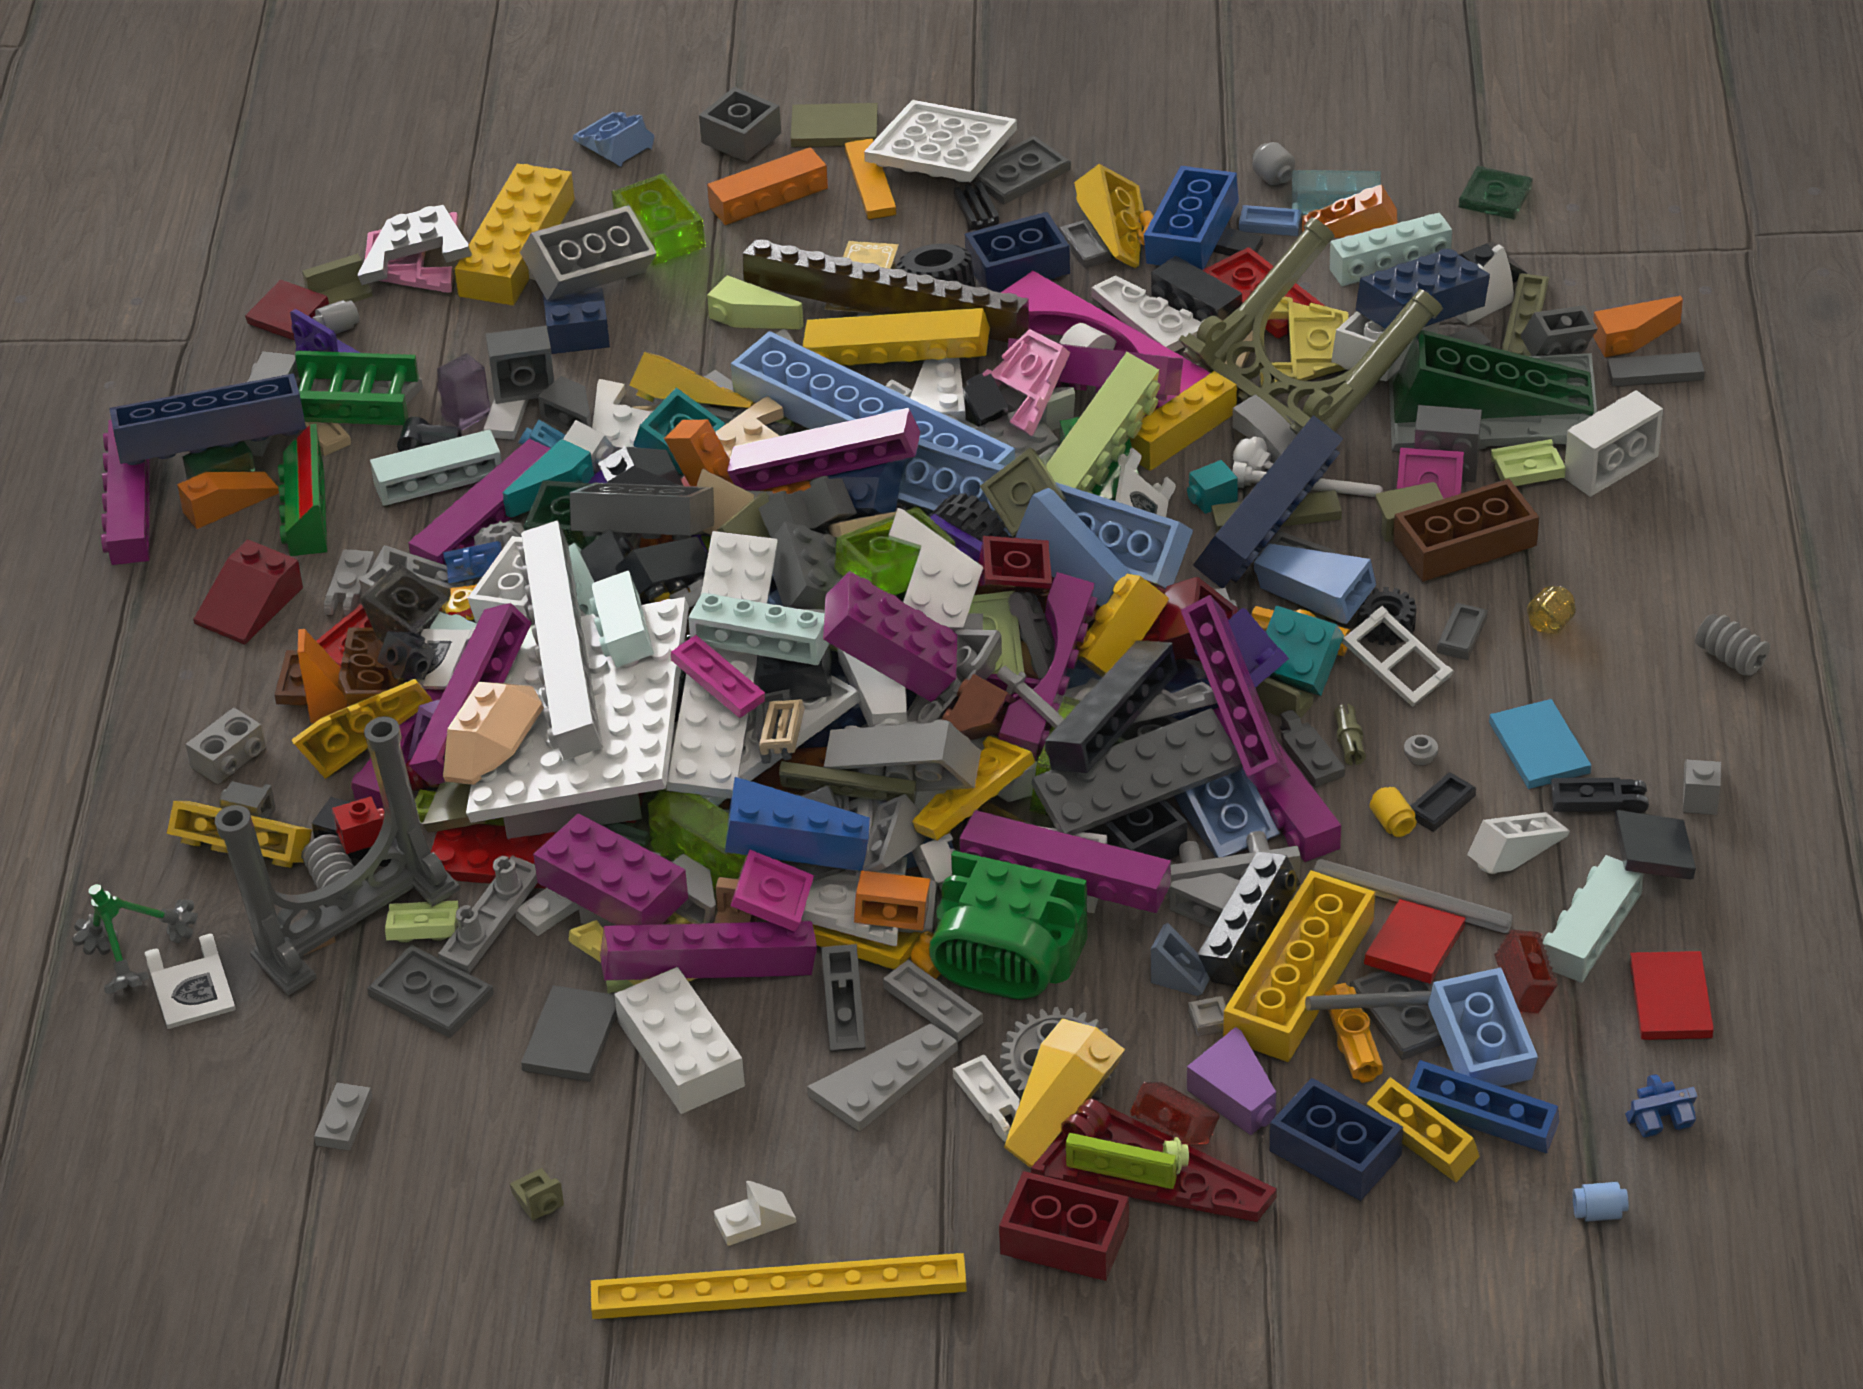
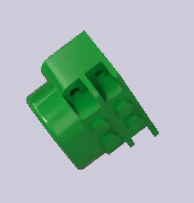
[929,850,1088,1000]

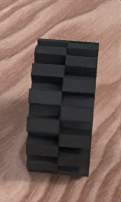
[1357,587,1416,645]

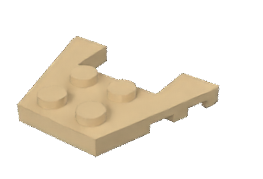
[715,396,784,458]

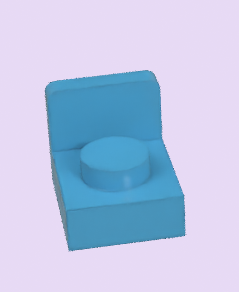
[518,419,565,448]

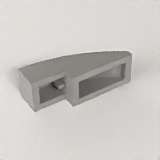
[1233,394,1297,464]

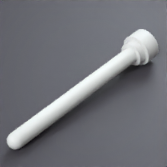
[1232,462,1383,497]

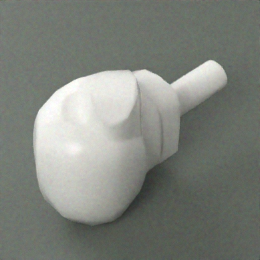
[1233,436,1273,472]

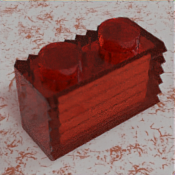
[1494,929,1559,1014]
[1130,1082,1220,1146]

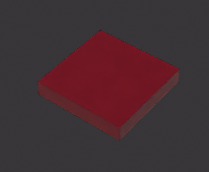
[245,279,329,340]

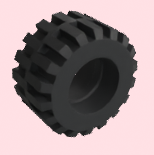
[897,244,975,287]
[922,493,1008,542]

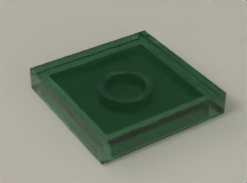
[1458,166,1533,220]

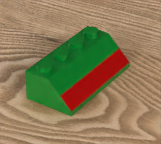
[278,424,328,556]

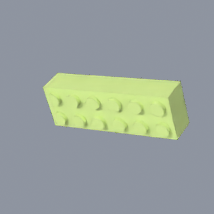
[1046,352,1160,494]

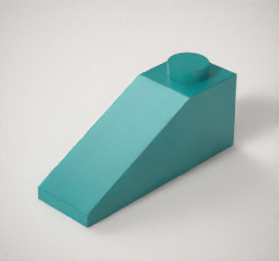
[502,439,594,518]

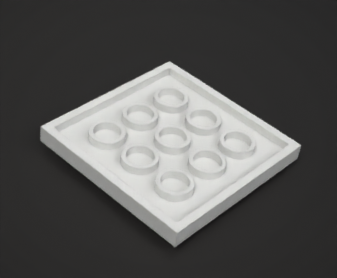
[864,100,1017,182]

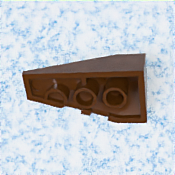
[338,628,405,705]

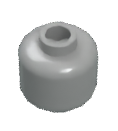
[1252,142,1295,185]

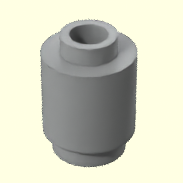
[312,300,360,334]

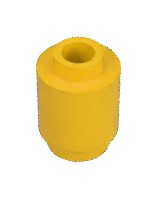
[1369,787,1417,837]

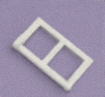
[1342,606,1454,707]

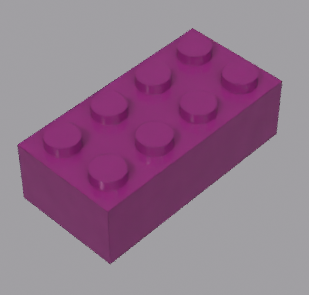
[823,571,957,702]
[534,813,689,925]

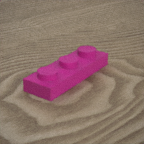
[671,635,765,718]

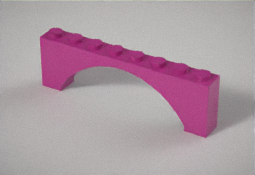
[1001,271,1210,418]

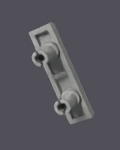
[1165,831,1300,900]
[438,855,538,974]

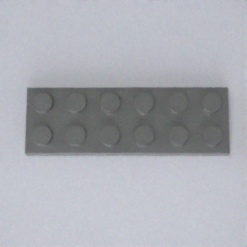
[1031,708,1243,835]

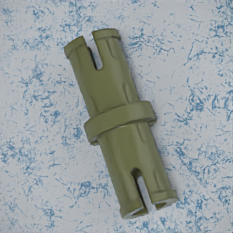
[1334,704,1366,765]

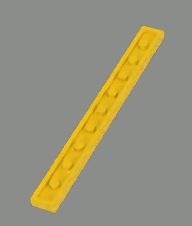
[591,1253,967,1319]

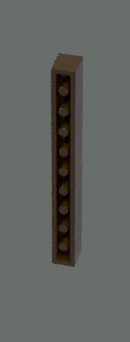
[743,240,1029,343]

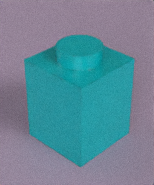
[1187,460,1238,514]

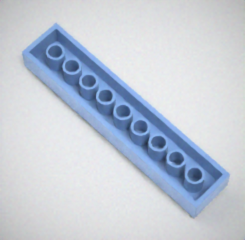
[731,331,1015,466]
[897,438,1193,590]

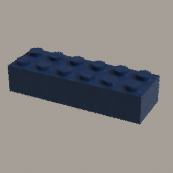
[109,373,306,465]
[1193,415,1343,588]

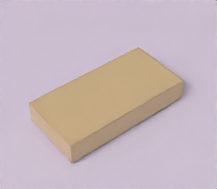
[301,422,351,456]

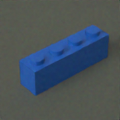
[1408,1060,1560,1153]

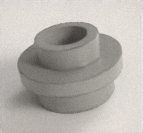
[1404,735,1438,765]

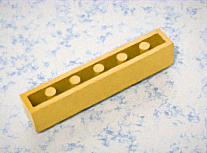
[802,308,990,365]

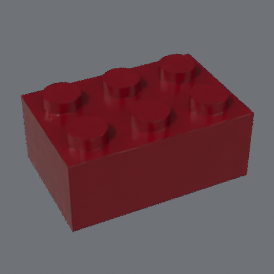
[999,1171,1129,1281]

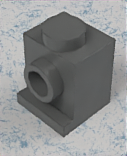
[219,781,276,819]

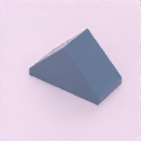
[1151,923,1210,996]

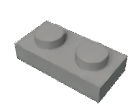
[314,1083,372,1151]

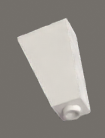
[837,648,908,727]

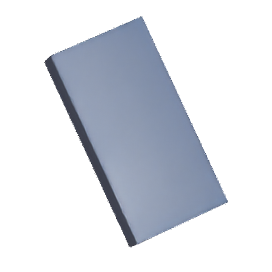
[1239,205,1301,236]

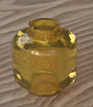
[1527,586,1576,634]

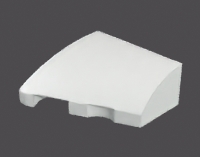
[1455,244,1514,325]

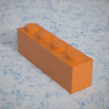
[707,147,828,225]

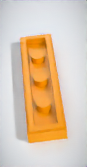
[845,138,896,219]

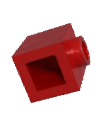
[332,796,384,854]

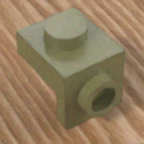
[510,1168,564,1221]

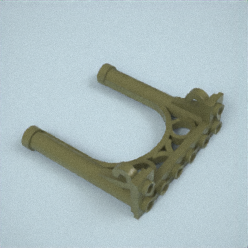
[1179,217,1443,435]

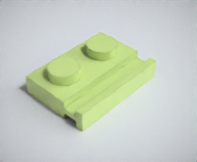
[1491,439,1566,486]
[385,900,459,942]

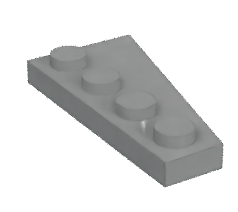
[807,1023,958,1132]

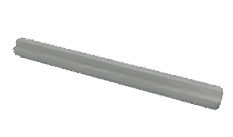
[1314,859,1512,934]

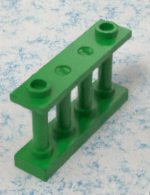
[295,351,419,425]

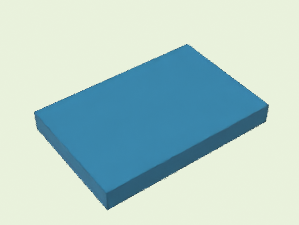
[1489,699,1591,789]

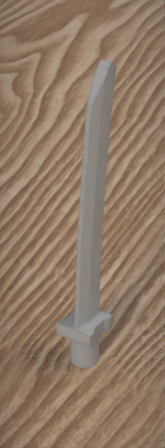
[997,666,1064,729]

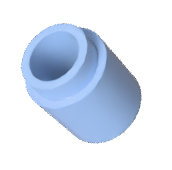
[1572,1182,1629,1222]

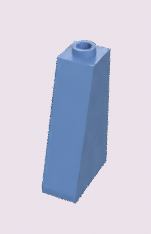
[1015,488,1132,606]
[1254,543,1376,624]

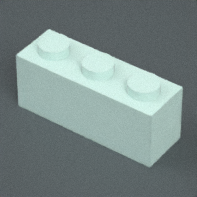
[589,571,654,668]

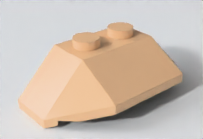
[443,682,544,785]

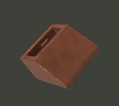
[941,674,1017,740]

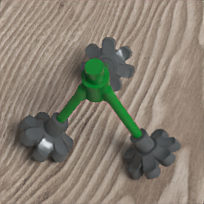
[72,884,198,994]

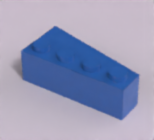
[725,777,870,871]

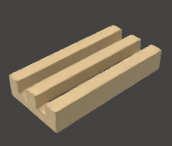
[759,699,805,755]

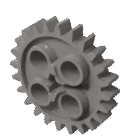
[1000,1007,1116,1100]

